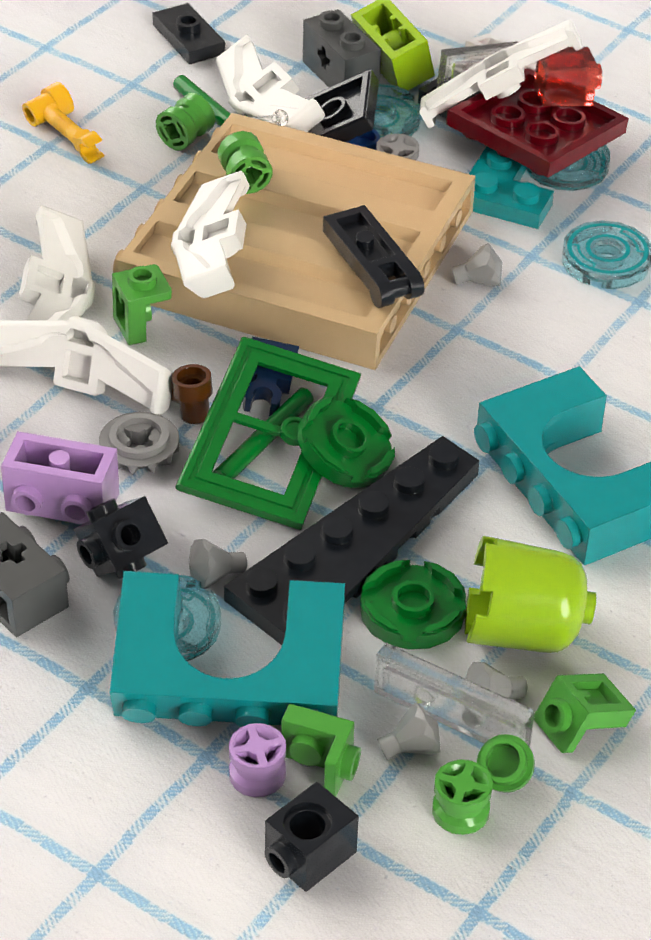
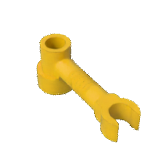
[22,82,105,164]

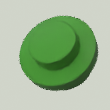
[477,734,535,793]

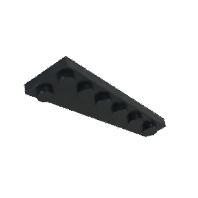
[224,436,479,645]

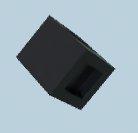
[265,782,359,892]

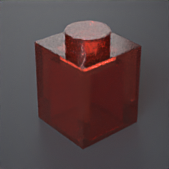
[533,47,602,106]

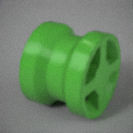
[432,759,493,835]

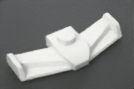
[420,20,583,129]
[216,34,325,132]
[171,171,249,298]
[19,205,95,321]
[0,316,173,415]

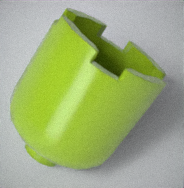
[464,536,596,653]

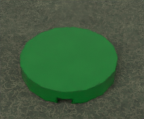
[298,396,395,488]
[360,560,466,650]

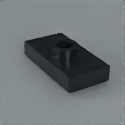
[153,3,225,64]

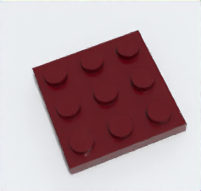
[446,68,629,178]

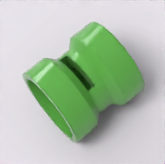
[156,93,215,150]
[218,131,273,194]

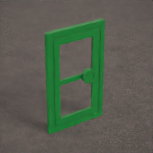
[175,337,361,530]

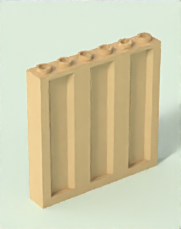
[113,113,476,370]

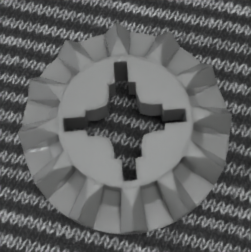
[99,412,179,475]

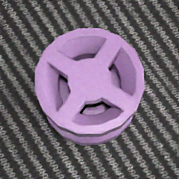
[229,723,286,797]

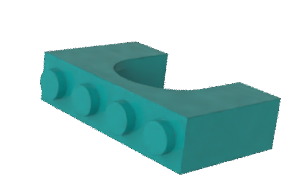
[474,366,651,566]
[109,571,345,727]

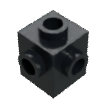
[73,496,168,579]

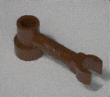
[171,364,213,424]

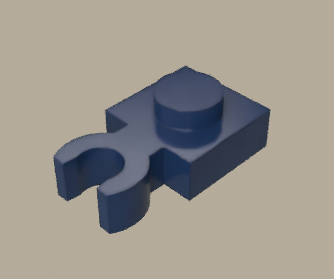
[243,336,299,416]

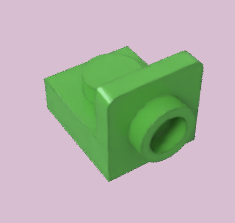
[112,264,172,346]
[534,673,636,753]
[281,703,361,797]

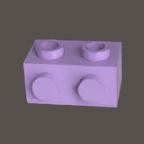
[1,431,119,524]

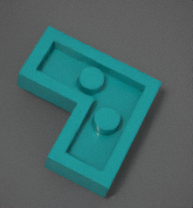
[469,146,554,229]

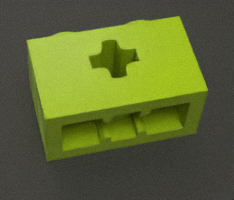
[351,0,435,95]

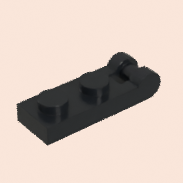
[323,205,425,308]

